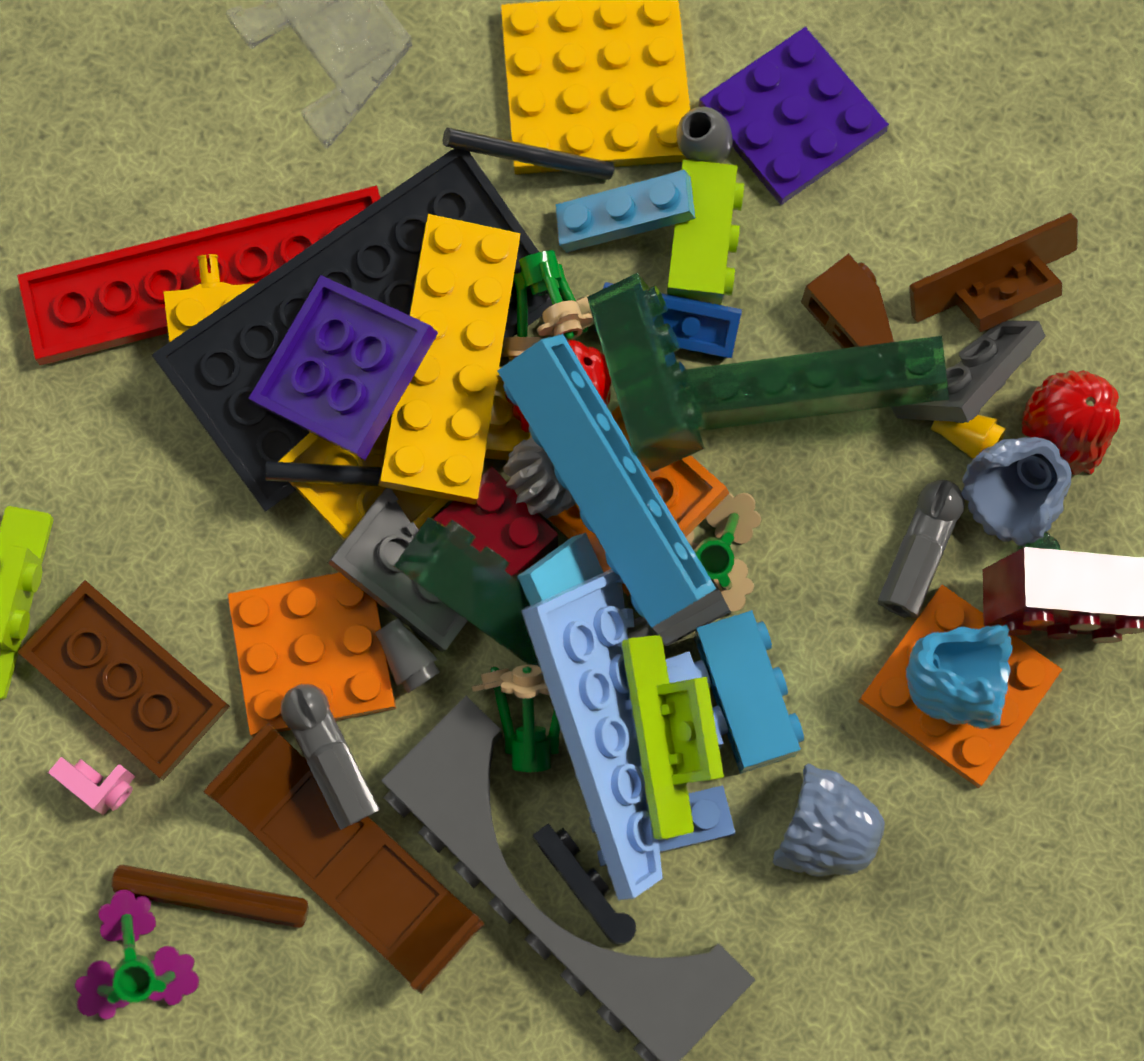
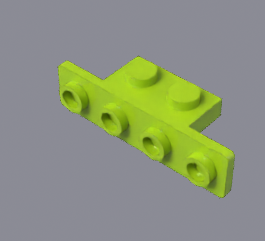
[0,506,54,700]
[622,635,724,840]

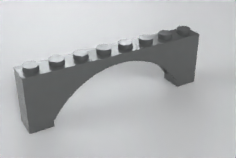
[381,696,756,1061]

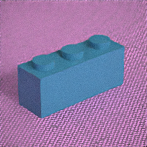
[694,610,804,774]

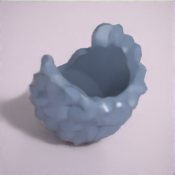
[961,437,1072,547]
[773,764,885,876]

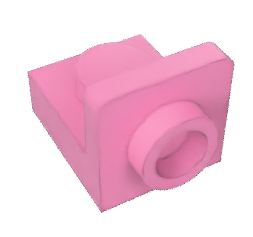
[48,757,135,815]

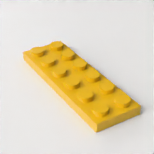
[379,214,521,505]

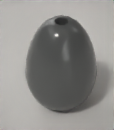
[676,107,733,163]

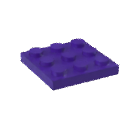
[699,26,889,205]
[249,275,438,460]

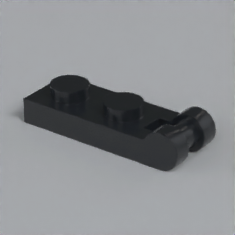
[532,823,636,946]

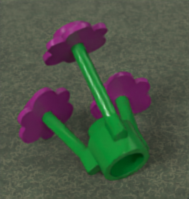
[74,890,200,1019]

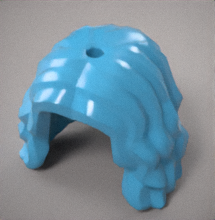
[906,625,1013,729]

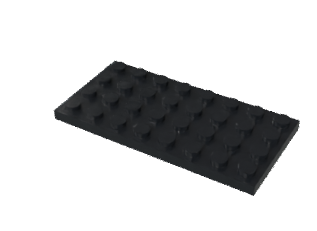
[152,148,564,512]

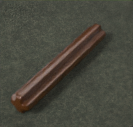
[111,864,309,928]

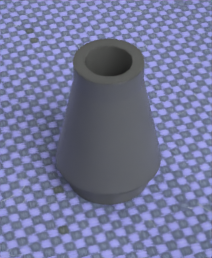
[375,618,440,693]

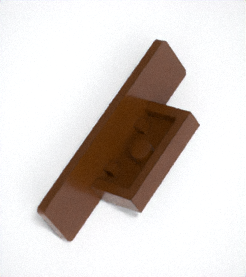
[909,213,1078,333]

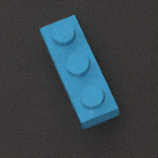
[556,170,695,253]

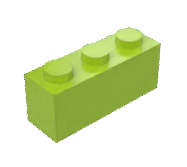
[667,159,744,305]

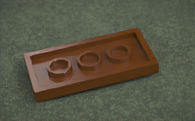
[18,580,230,781]

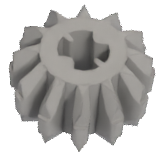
[503,437,576,518]

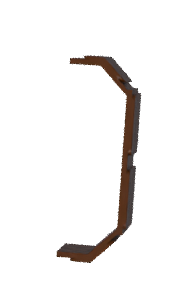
[203,723,485,995]

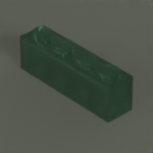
[587,272,705,472]
[394,517,541,668]

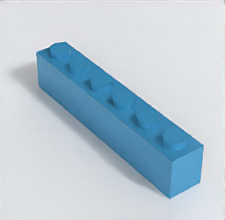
[497,334,716,628]

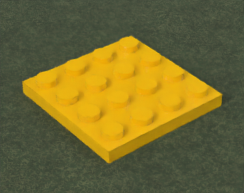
[501,0,690,174]

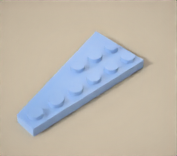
[522,569,663,900]

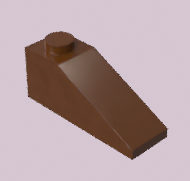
[801,253,906,403]

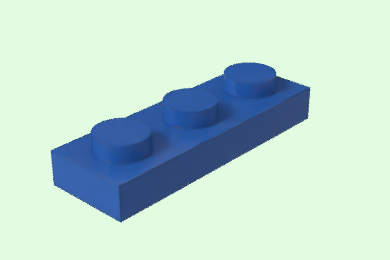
[595,282,742,358]

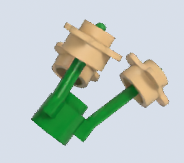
[501,250,600,362]

